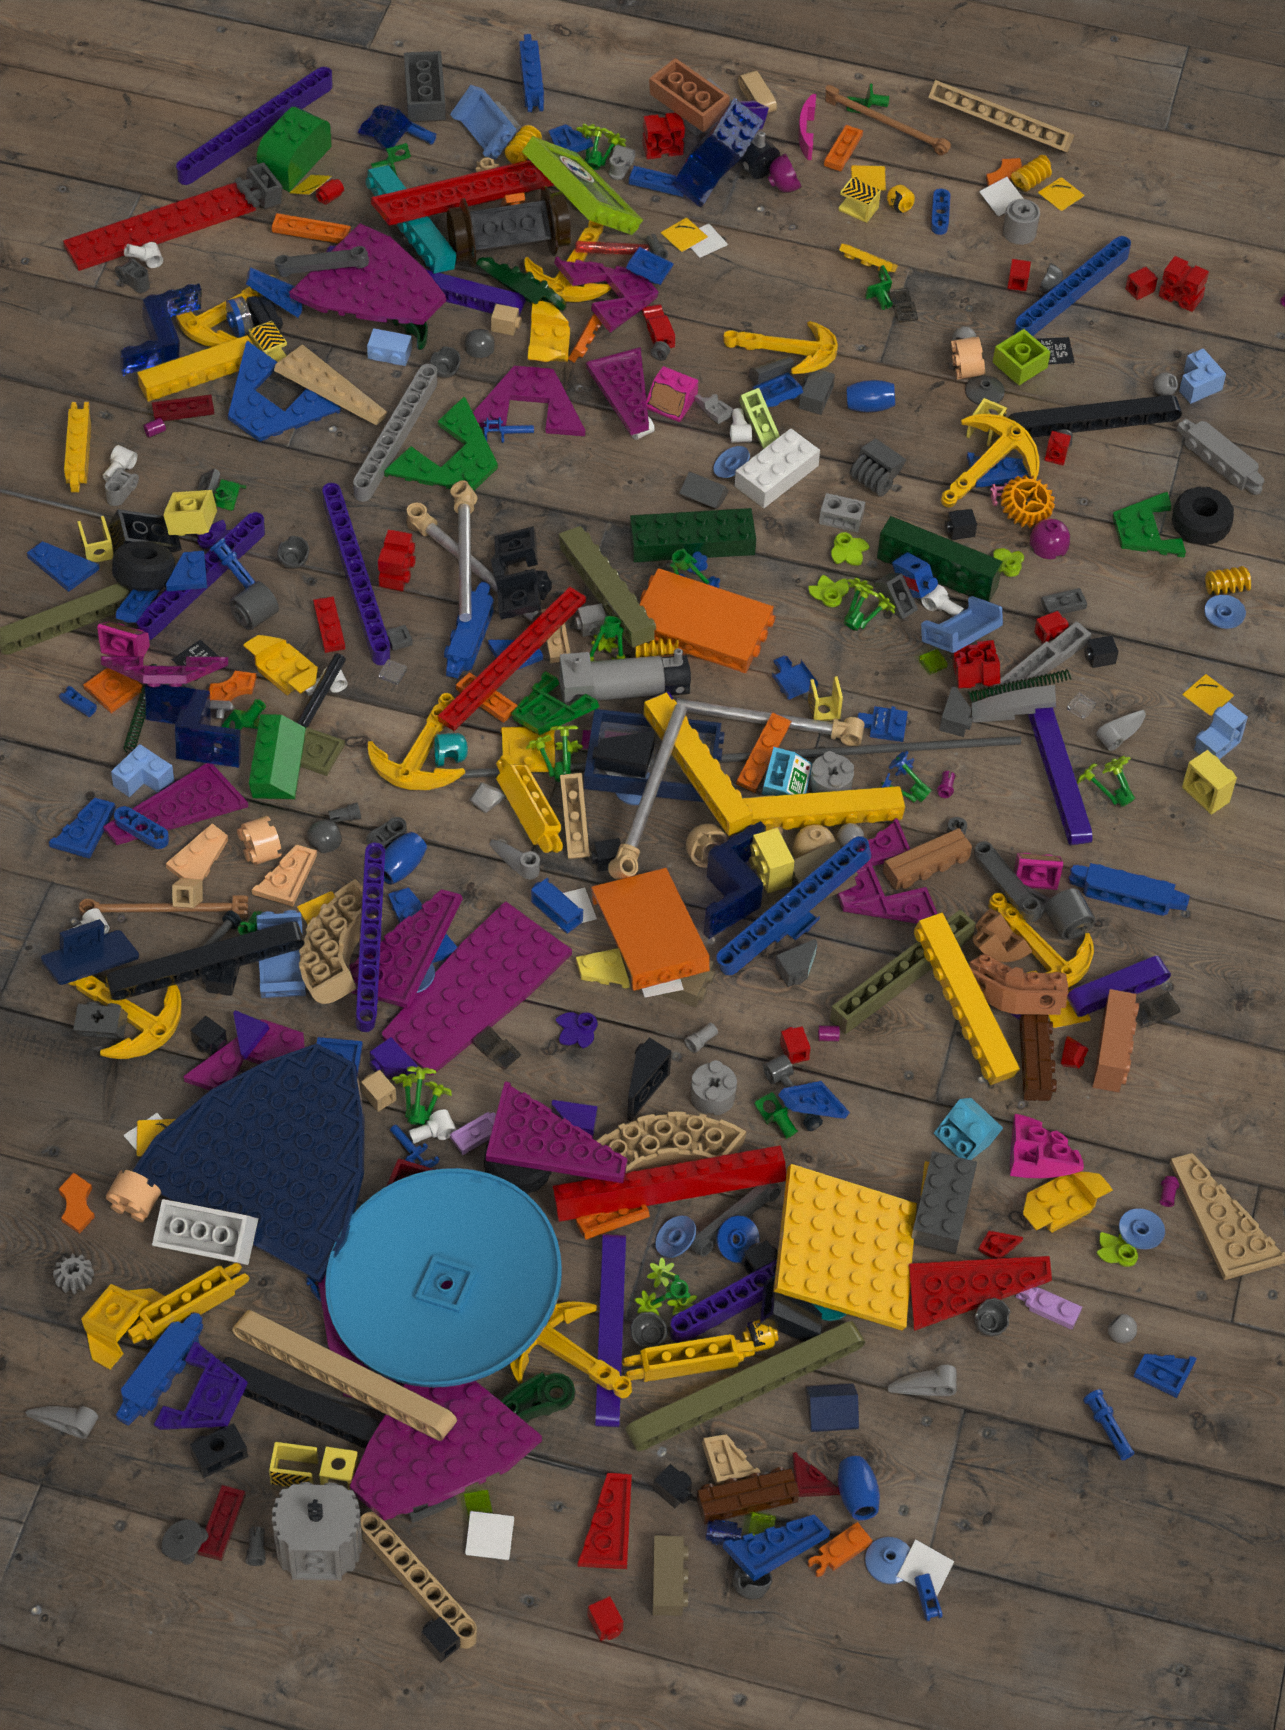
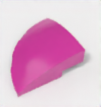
[1010,1114,1084,1178]

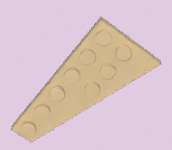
[274,344,387,425]
[1170,1153,1285,1280]

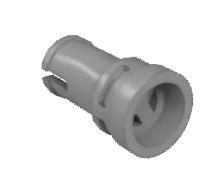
[684,1023,718,1053]

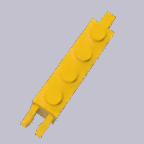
[64,402,91,492]
[496,755,563,853]
[128,1263,250,1344]
[622,1334,755,1382]

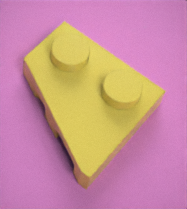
[576,948,630,988]

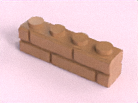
[883,828,972,890]

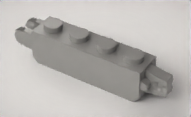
[1177,419,1265,495]

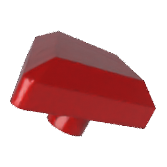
[1060,1036,1089,1068]
[978,1231,1023,1259]

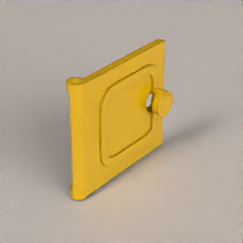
[500,727,555,772]

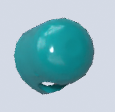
[434,733,468,767]

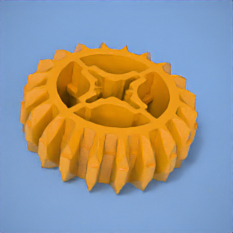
[1000,474,1055,529]

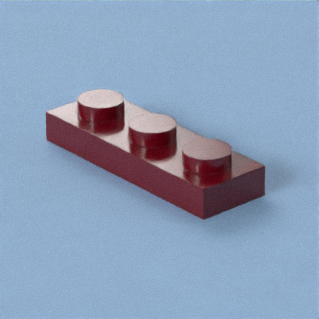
[152,394,215,421]
[198,1485,246,1561]

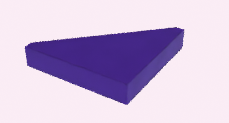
[233,1010,270,1060]

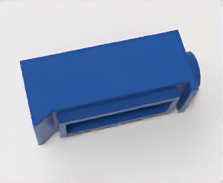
[531,878,583,934]

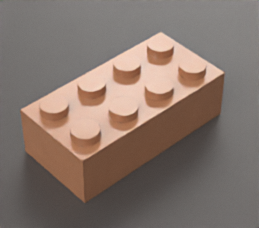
[649,58,730,132]
[1092,989,1139,1092]

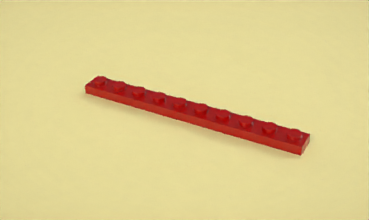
[438,587,586,731]

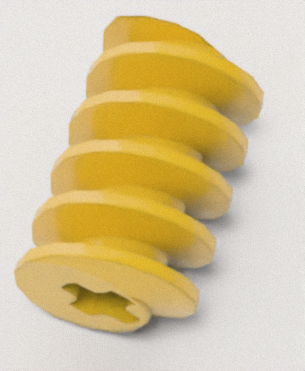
[505,125,542,164]
[1011,154,1052,192]
[1205,566,1251,596]
[635,638,679,658]

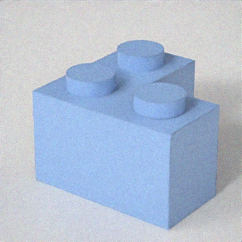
[1179,348,1226,404]
[1194,702,1248,760]
[111,744,174,797]

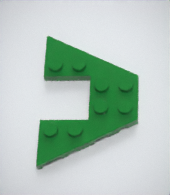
[384,397,498,491]

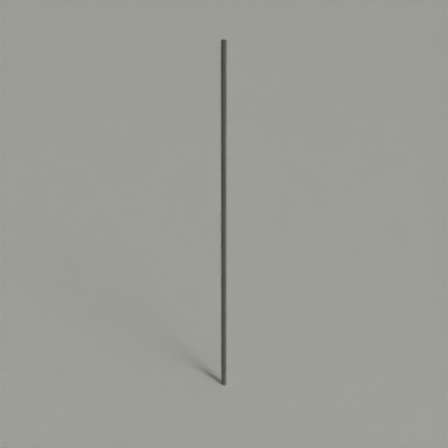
[386,736,1021,783]

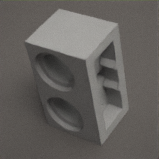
[819,493,865,533]

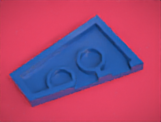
[246,267,302,318]
[967,452,1030,488]
[27,541,100,592]
[49,798,116,859]
[778,1081,850,1119]

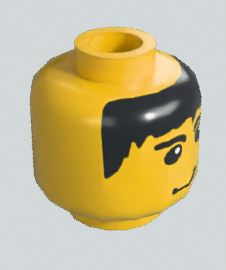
[887,184,915,213]
[742,1319,778,1352]

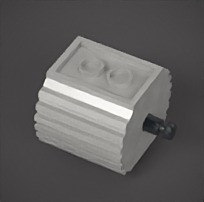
[272,1482,362,1581]

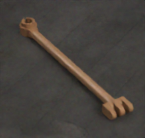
[825,85,951,155]
[79,895,248,919]

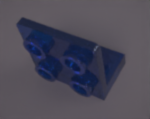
[358,104,412,151]

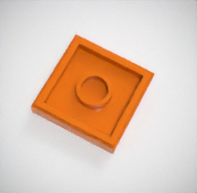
[83,668,144,713]

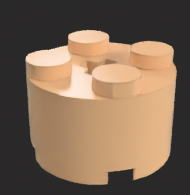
[951,337,985,380]
[237,816,282,865]
[106,1170,161,1222]

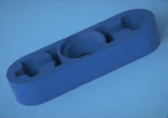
[931,189,950,235]
[114,806,169,849]

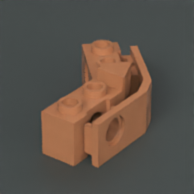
[969,954,1068,1015]

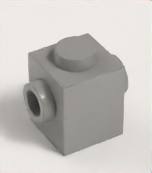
[575,603,606,637]

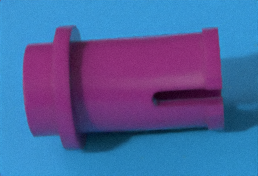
[937,771,955,798]
[1160,1176,1180,1207]

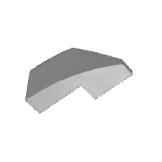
[695,394,733,424]

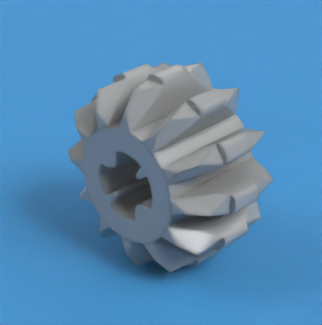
[53,1253,94,1295]

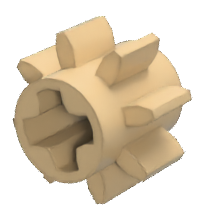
[476,158,499,172]

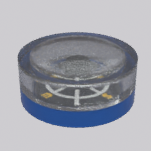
[226,296,253,338]

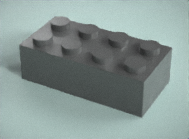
[404,51,446,121]
[912,1151,977,1254]

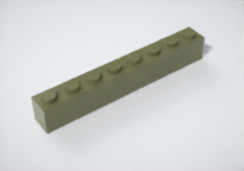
[559,526,656,648]
[830,909,976,1035]

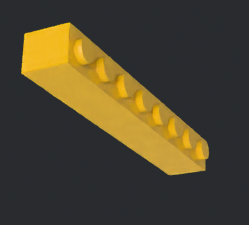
[644,692,753,836]
[737,786,905,833]
[914,912,1020,1085]

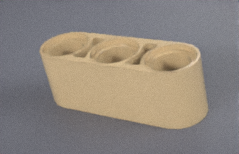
[738,71,777,113]

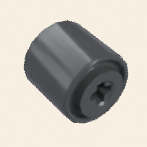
[229,581,279,630]
[1045,888,1096,940]

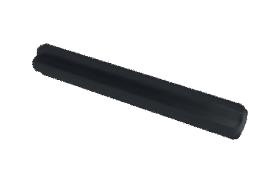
[297,653,346,728]

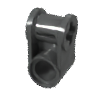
[115,257,150,293]
[366,817,407,849]

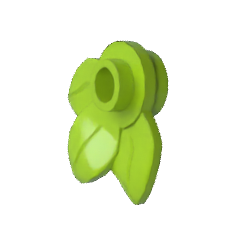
[831,532,870,566]
[993,548,1024,577]
[808,575,849,607]
[1097,1232,1138,1267]

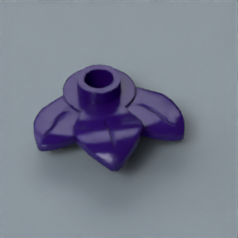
[196,520,231,549]
[556,1012,598,1048]

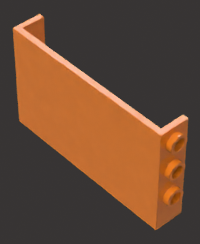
[639,568,776,673]
[591,868,710,991]

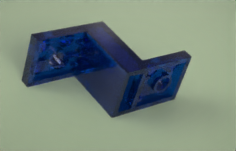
[672,98,764,208]
[120,283,202,375]
[145,684,241,768]
[704,821,766,939]

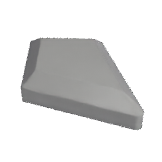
[207,700,235,719]
[469,783,506,813]

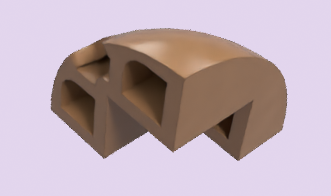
[973,908,1033,962]

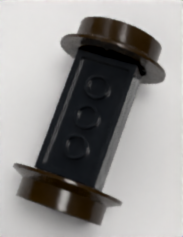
[446,186,571,268]

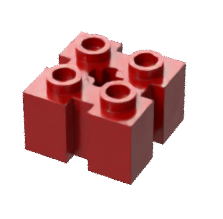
[642,112,685,159]
[1158,256,1209,312]
[378,529,416,591]
[952,640,1000,688]

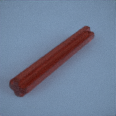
[575,241,650,255]

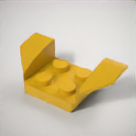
[528,301,570,362]
[243,635,318,696]
[1023,1172,1113,1233]
[81,1284,165,1370]

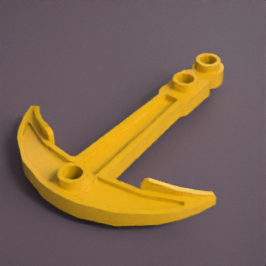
[524,221,612,302]
[175,275,275,347]
[723,321,838,374]
[941,414,1040,508]
[368,693,465,790]
[988,893,1094,988]
[68,975,182,1059]
[510,1302,632,1398]

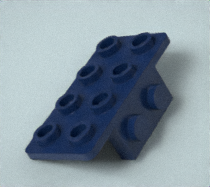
[41,919,139,985]

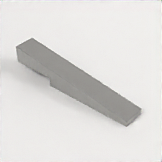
[989,621,1091,697]

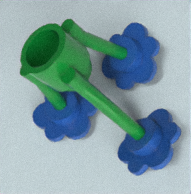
[670,548,720,588]
[881,751,932,803]

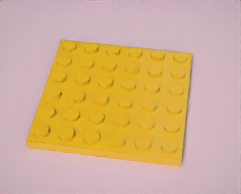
[774,1164,917,1330]

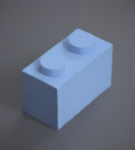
[367,328,412,366]

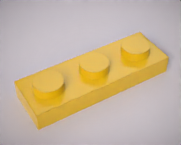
[839,243,898,273]

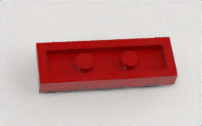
[313,596,345,653]

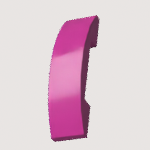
[798,94,816,160]

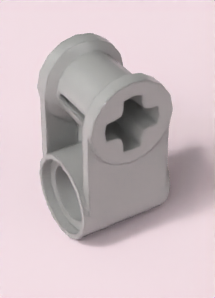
[609,145,635,180]
[105,467,139,506]

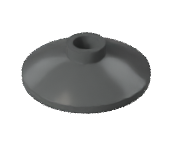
[965,375,1005,405]

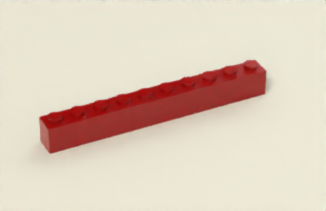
[553,1145,786,1222]

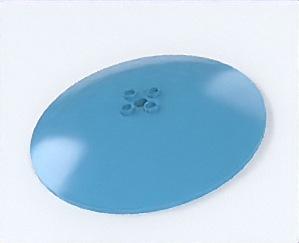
[325,1168,562,1387]

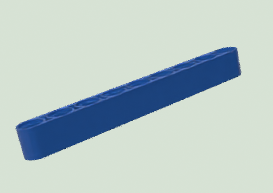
[1013,236,1131,336]
[716,836,872,975]

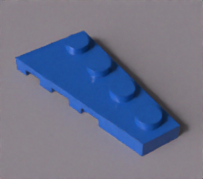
[388,887,457,963]
[723,1514,830,1582]

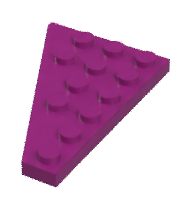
[349,889,463,1009]
[486,1082,627,1183]

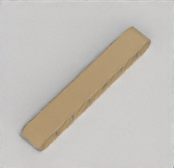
[360,1512,477,1649]

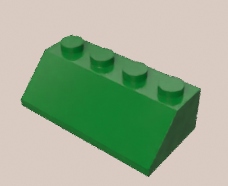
[249,714,306,799]

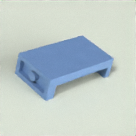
[450,85,517,160]
[921,596,1003,653]
[256,910,306,998]

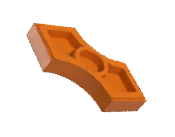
[986,158,1022,186]
[206,671,257,705]
[58,1173,95,1234]

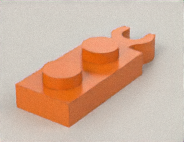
[808,1522,873,1577]

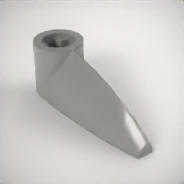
[1096,710,1146,751]
[490,839,540,880]
[888,1365,957,1396]
[26,1406,98,1439]

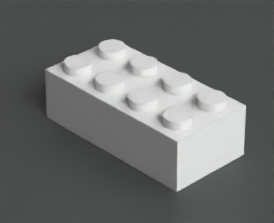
[735,428,820,508]
[152,1199,258,1265]

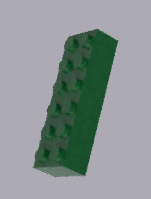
[629,508,757,562]
[877,516,1003,602]

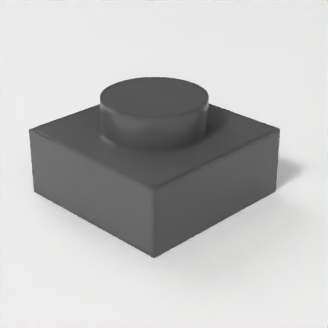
[386,625,413,651]

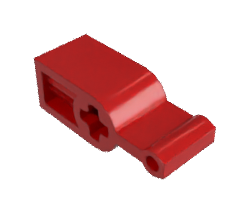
[642,304,675,348]

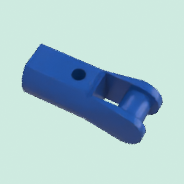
[59,686,97,717]
[914,1573,942,1621]

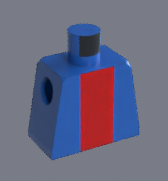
[892,552,938,598]

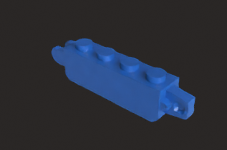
[519,34,544,112]
[444,582,494,678]
[1068,863,1190,916]
[116,1312,204,1426]

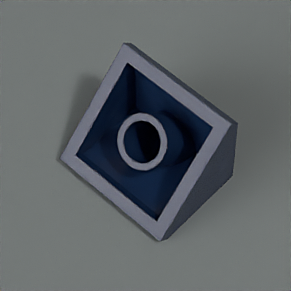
[806,1383,859,1432]

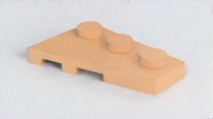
[166,824,228,881]
[252,845,317,907]

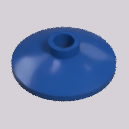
[717,1216,760,1263]

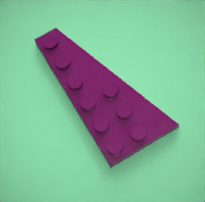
[586,347,649,435]
[103,761,248,845]

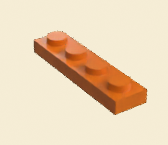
[272,213,351,244]
[736,712,792,793]

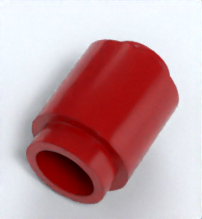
[315,179,344,205]

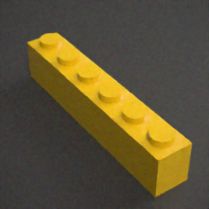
[137,335,253,402]

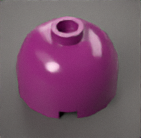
[768,153,802,193]
[1029,518,1070,559]

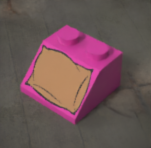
[646,366,699,422]
[97,621,150,658]
[1014,853,1063,890]

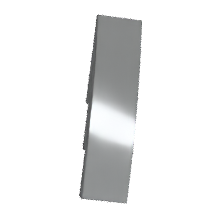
[972,685,1056,723]

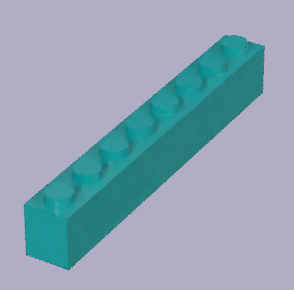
[366,165,457,274]

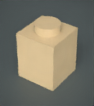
[491,304,522,336]
[172,878,203,908]
[361,1070,396,1112]

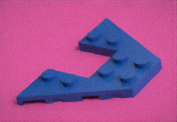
[228,341,341,442]

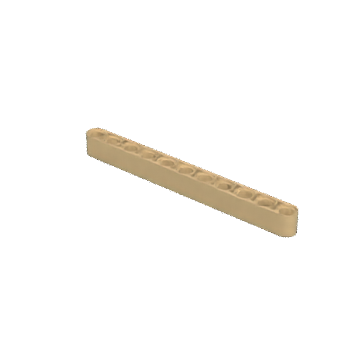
[232,1310,457,1441]

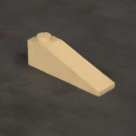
[560,773,590,859]

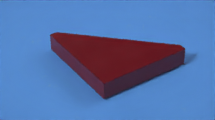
[792,1452,840,1497]

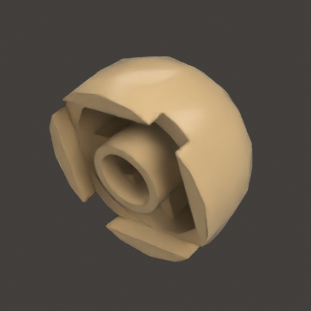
[686,823,730,868]
[793,824,835,859]

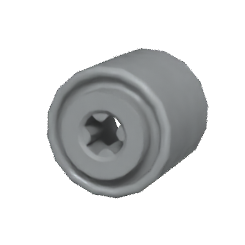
[1003,199,1040,245]

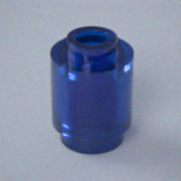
[706,1519,742,1546]

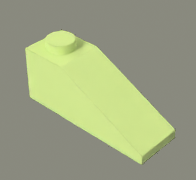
[739,388,780,449]

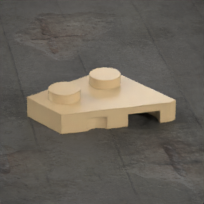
[702,1434,761,1486]

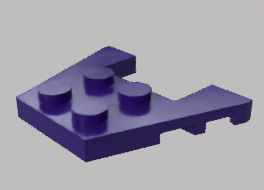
[154,1341,248,1430]

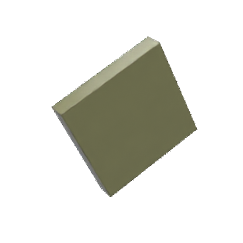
[300,727,345,776]

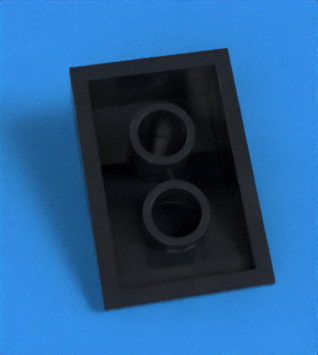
[108,509,182,553]
[627,1037,672,1122]

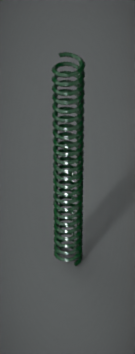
[123,664,157,753]
[968,669,1071,702]

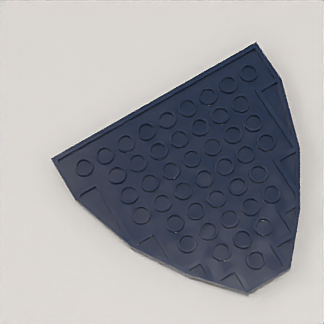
[133,1043,365,1283]

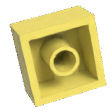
[163,490,217,536]
[1182,750,1237,815]
[749,828,795,893]

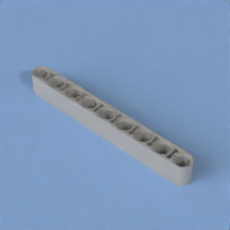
[353,364,437,502]

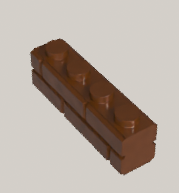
[1019,1014,1057,1101]
[696,1467,799,1524]

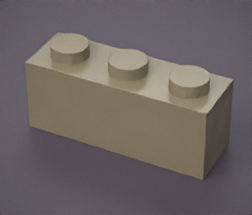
[652,1536,688,1616]

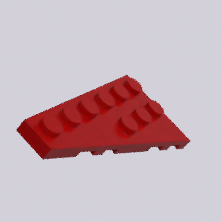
[909,1256,1052,1331]

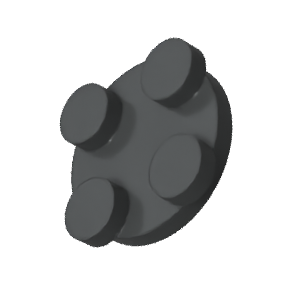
[161,1519,208,1565]

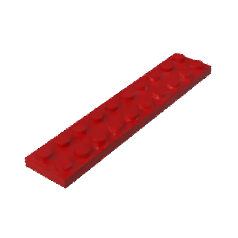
[371,160,554,225]
[63,182,256,271]

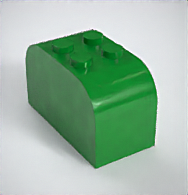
[257,106,332,192]

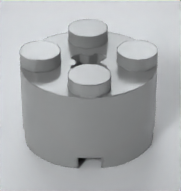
[810,751,854,793]
[690,1060,737,1115]

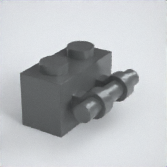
[235,162,282,209]

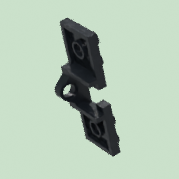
[491,526,541,620]

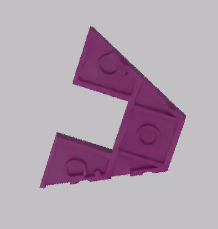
[554,257,659,332]
[473,365,585,437]
[101,656,228,687]
[836,818,938,924]
[184,1019,305,1090]

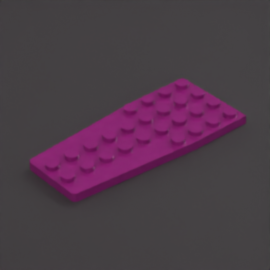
[382,901,572,1076]

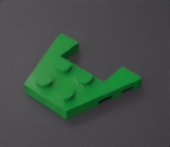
[1112,492,1186,558]
[511,671,600,735]

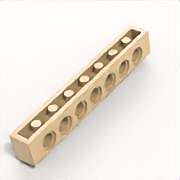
[928,80,1074,152]

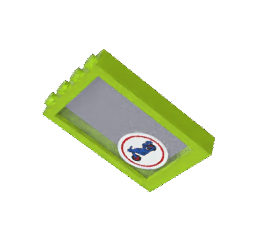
[522,136,643,235]

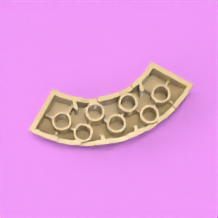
[299,879,383,1004]
[597,1112,747,1173]

